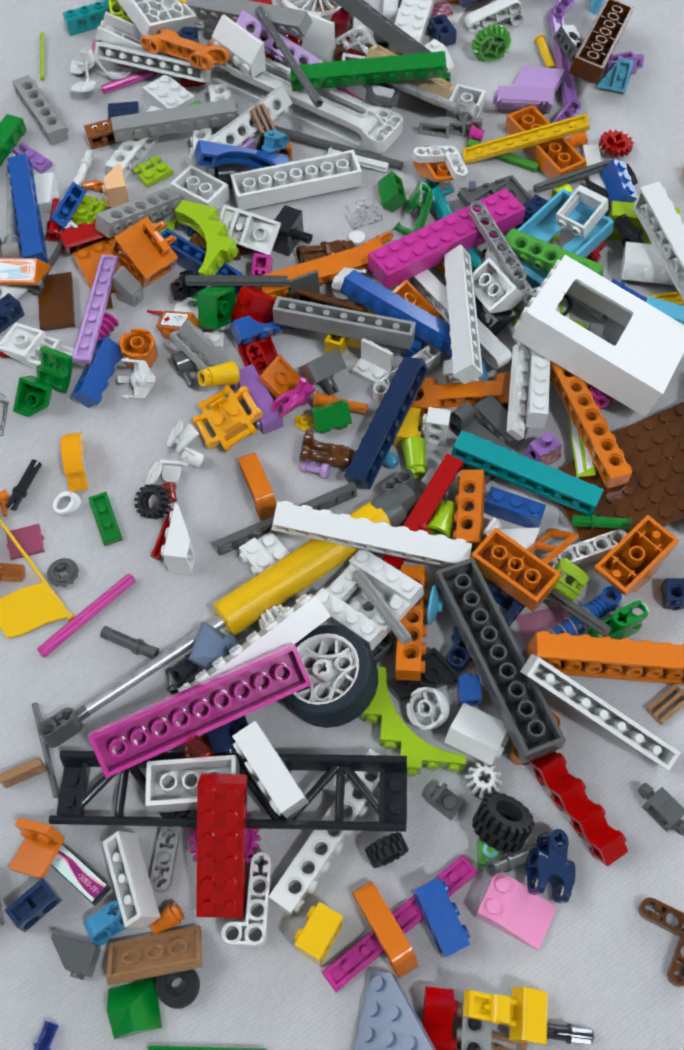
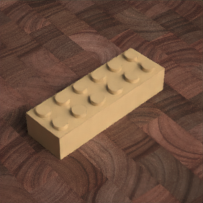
[366,44,456,109]

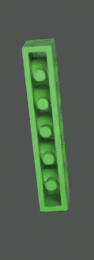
[502,228,603,276]

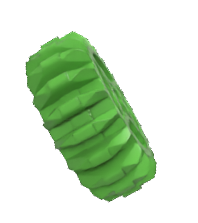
[472,23,511,62]

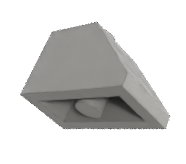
[112,266,144,307]

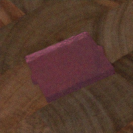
[6,524,45,560]

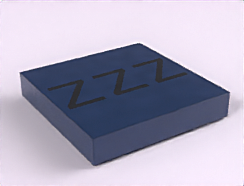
[108,101,139,119]

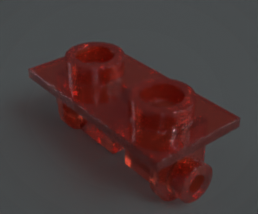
[185,735,214,758]

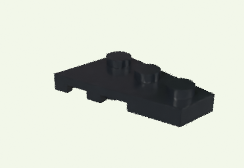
[387,647,460,701]

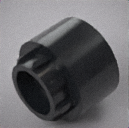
[214,163,240,189]

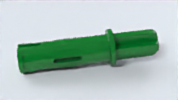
[572,514,632,531]

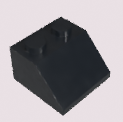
[475,298,518,336]

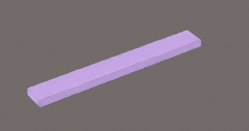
[72,255,119,364]

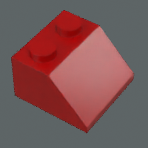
[231,286,276,324]

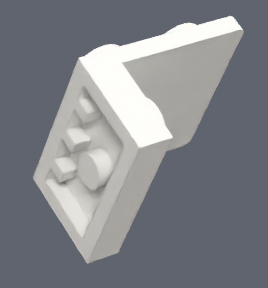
[351,338,393,385]

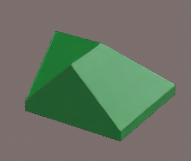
[107,978,162,1039]

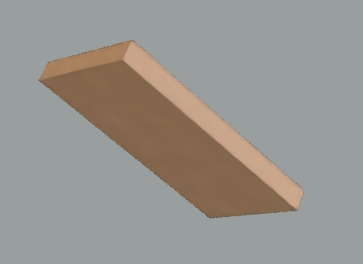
[106,925,203,985]

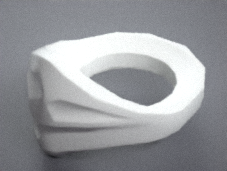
[53,491,81,515]

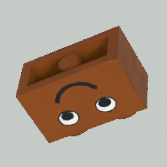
[84,119,119,150]

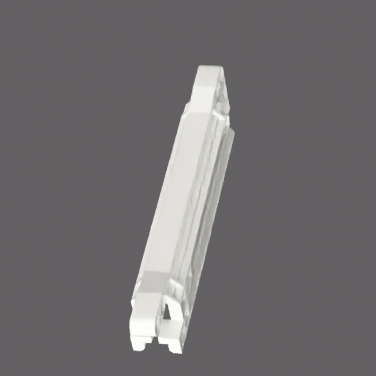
[210,57,403,154]

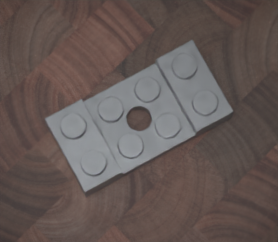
[363,83,399,108]

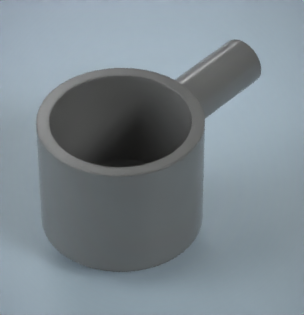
[171,350,197,388]

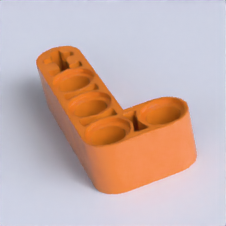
[237,453,276,522]
[352,880,419,979]

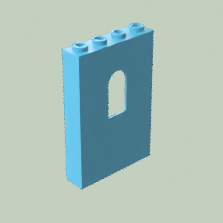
[517,188,614,289]

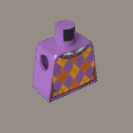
[524,432,562,466]

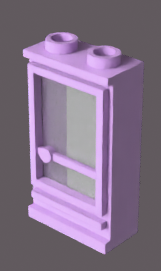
[493,85,554,113]

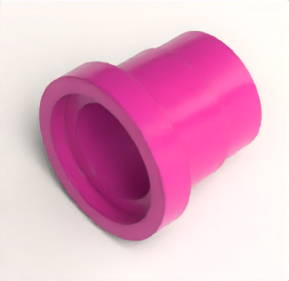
[467,124,485,142]

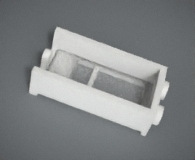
[95,12,151,53]

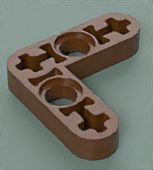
[638,898,684,987]

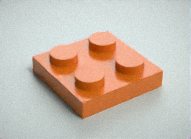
[258,354,301,398]

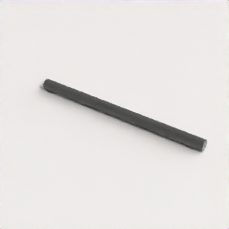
[32,702,60,798]

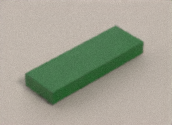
[88,492,123,546]

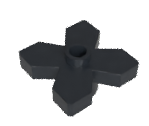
[171,270,207,301]

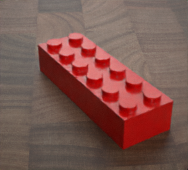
[196,773,247,919]

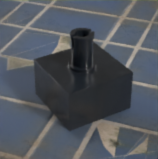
[272,205,313,257]

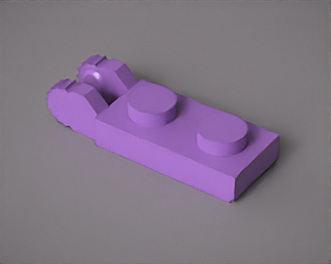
[12,142,53,174]

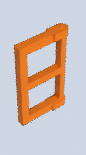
[527,528,579,564]

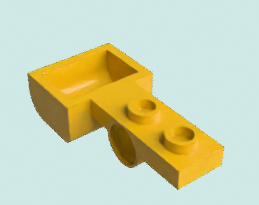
[463,987,548,1045]

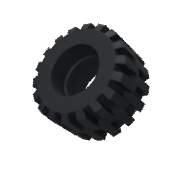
[472,792,535,853]

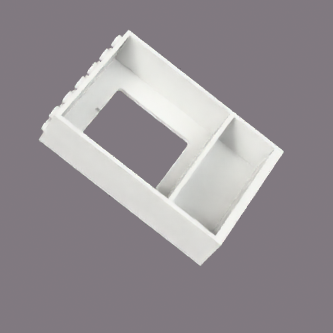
[512,255,684,417]

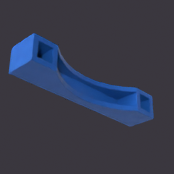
[194,140,290,169]

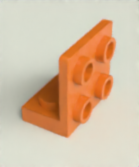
[9,817,65,879]

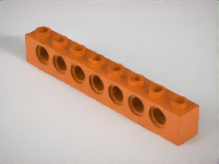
[550,361,632,489]

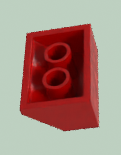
[60,219,108,255]

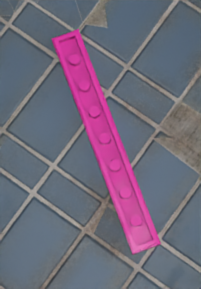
[322,854,478,992]

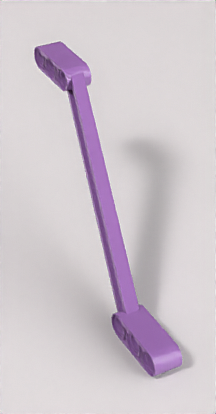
[547,0,581,123]

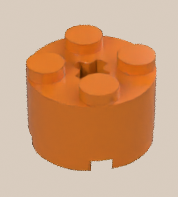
[119,328,158,368]

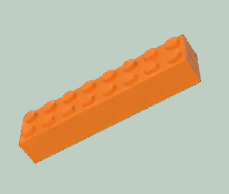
[525,631,684,685]

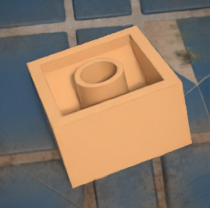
[102,163,129,208]

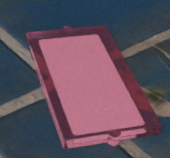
[516,606,584,646]

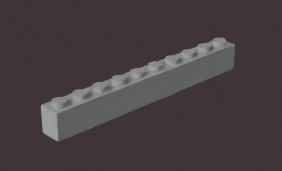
[185,0,313,37]

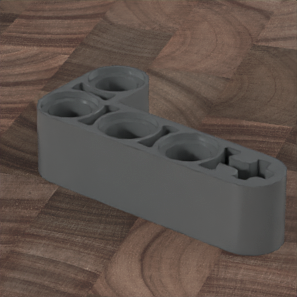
[449,402,513,451]

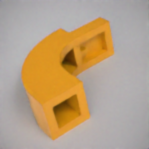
[61,431,89,492]

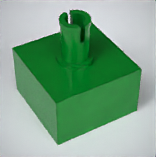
[191,286,235,330]

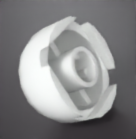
[406,687,450,730]

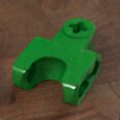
[587,600,650,640]

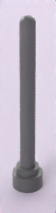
[29,240,64,294]

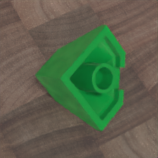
[13,375,52,417]

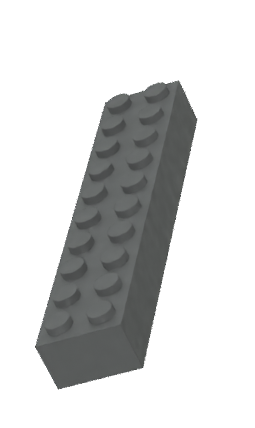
[435,558,566,764]

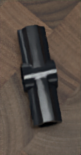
[614,213,644,247]

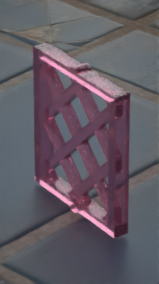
[430,0,453,18]

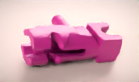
[271,377,315,417]

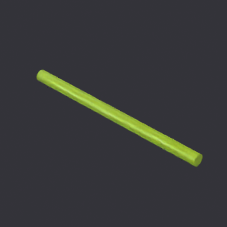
[40,32,45,81]

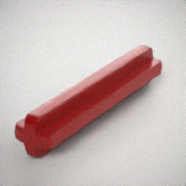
[151,508,174,560]

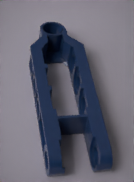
[447,581,525,672]

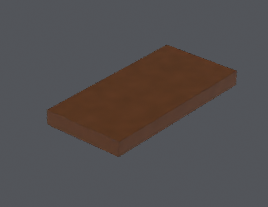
[39,272,75,331]

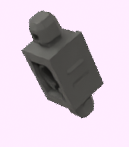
[638,783,684,836]

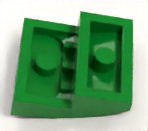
[36,346,72,393]

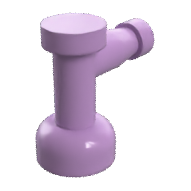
[301,461,330,479]

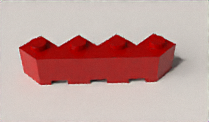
[529,751,628,867]
[423,986,459,1050]

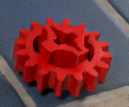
[599,130,634,158]

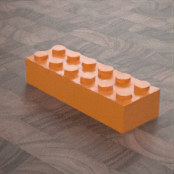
[505,104,587,187]

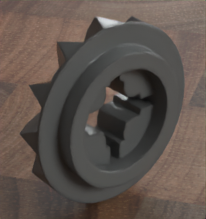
[47,558,79,587]

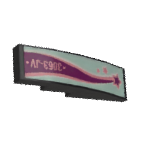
[51,844,111,906]

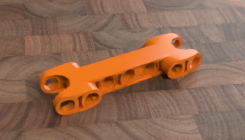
[141,29,230,70]
[411,372,527,416]

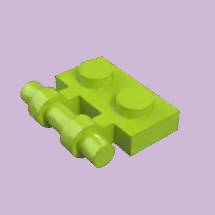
[132,155,173,189]
[72,196,107,223]

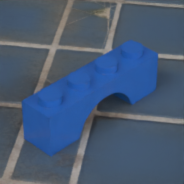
[229,315,296,346]

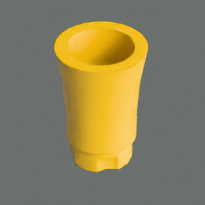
[197,360,240,387]

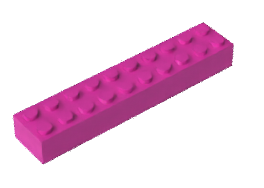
[368,188,526,289]
[88,642,312,778]

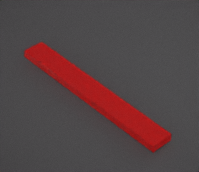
[382,453,464,570]

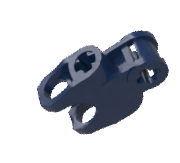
[526,829,576,904]

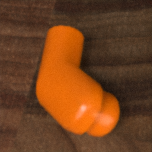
[82,180,104,192]

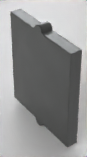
[289,270,321,299]

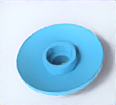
[427,585,444,625]

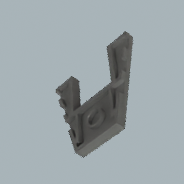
[457,175,532,238]

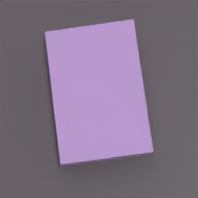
[513,66,566,94]

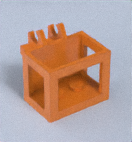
[110,216,178,289]

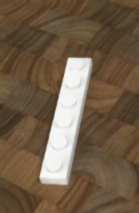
[506,343,530,441]

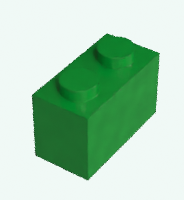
[377,171,407,213]
[310,400,352,433]

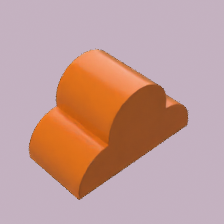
[594,515,679,597]

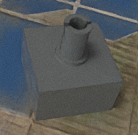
[298,348,347,395]

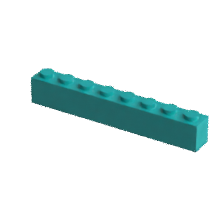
[451,430,604,516]

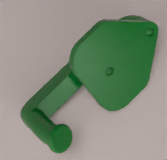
[393,181,433,235]

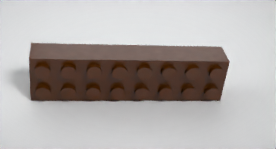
[569,0,634,85]

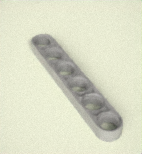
[468,201,527,285]

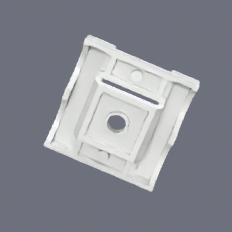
[315,549,424,651]

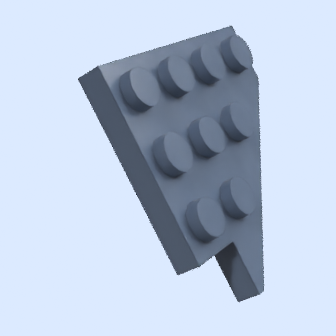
[354,970,436,1050]

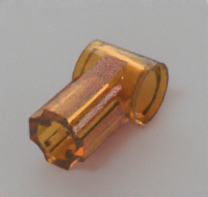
[0,563,25,582]

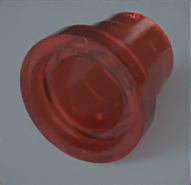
[159,482,177,504]

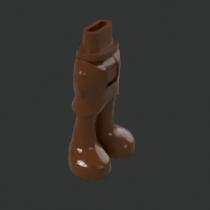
[296,240,355,263]
[299,429,357,468]

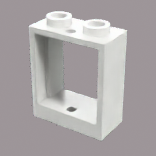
[556,185,608,239]

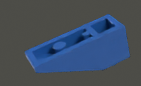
[50,181,87,229]

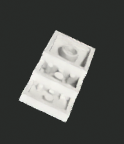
[219,204,281,255]
[0,322,75,370]

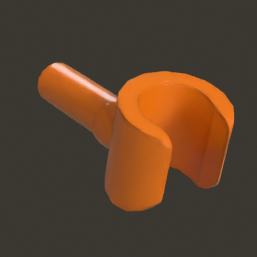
[0,489,10,517]

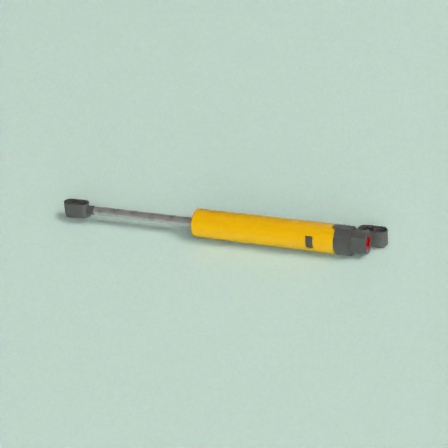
[38,470,417,748]

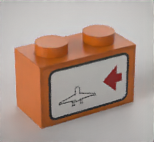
[156,310,199,340]

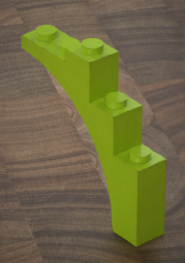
[174,200,238,275]
[361,666,466,777]

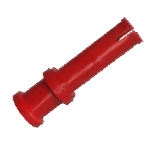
[45,198,61,242]

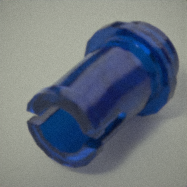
[33,1021,59,1050]

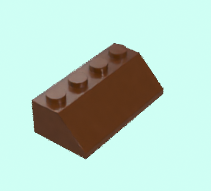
[296,288,368,313]

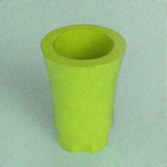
[401,437,427,480]
[427,500,458,539]

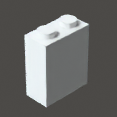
[444,703,510,766]

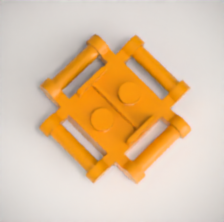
[191,384,263,452]

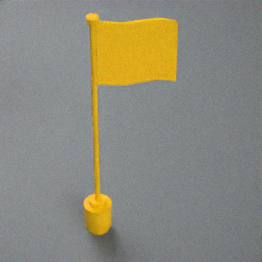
[0,506,75,638]

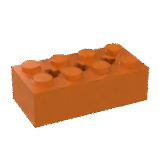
[470,527,561,612]

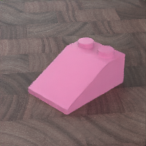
[475,873,557,951]

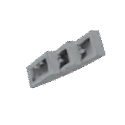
[419,116,483,139]

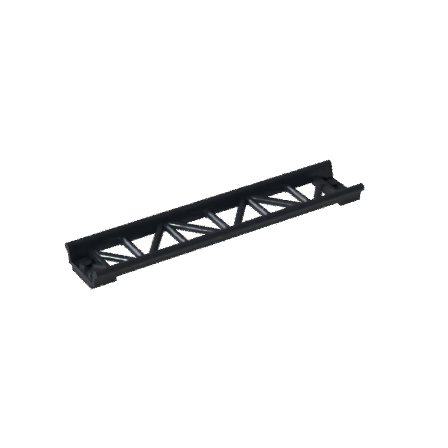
[49,750,407,832]

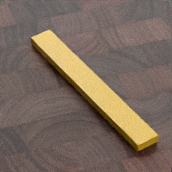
[463,113,590,164]

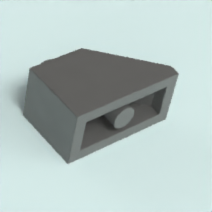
[51,934,101,980]

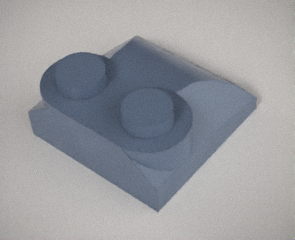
[189,622,237,671]

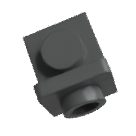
[430,783,464,821]

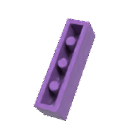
[234,364,283,434]

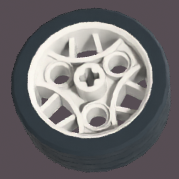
[283,625,378,728]

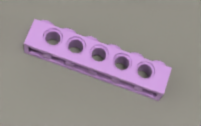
[236,10,321,68]

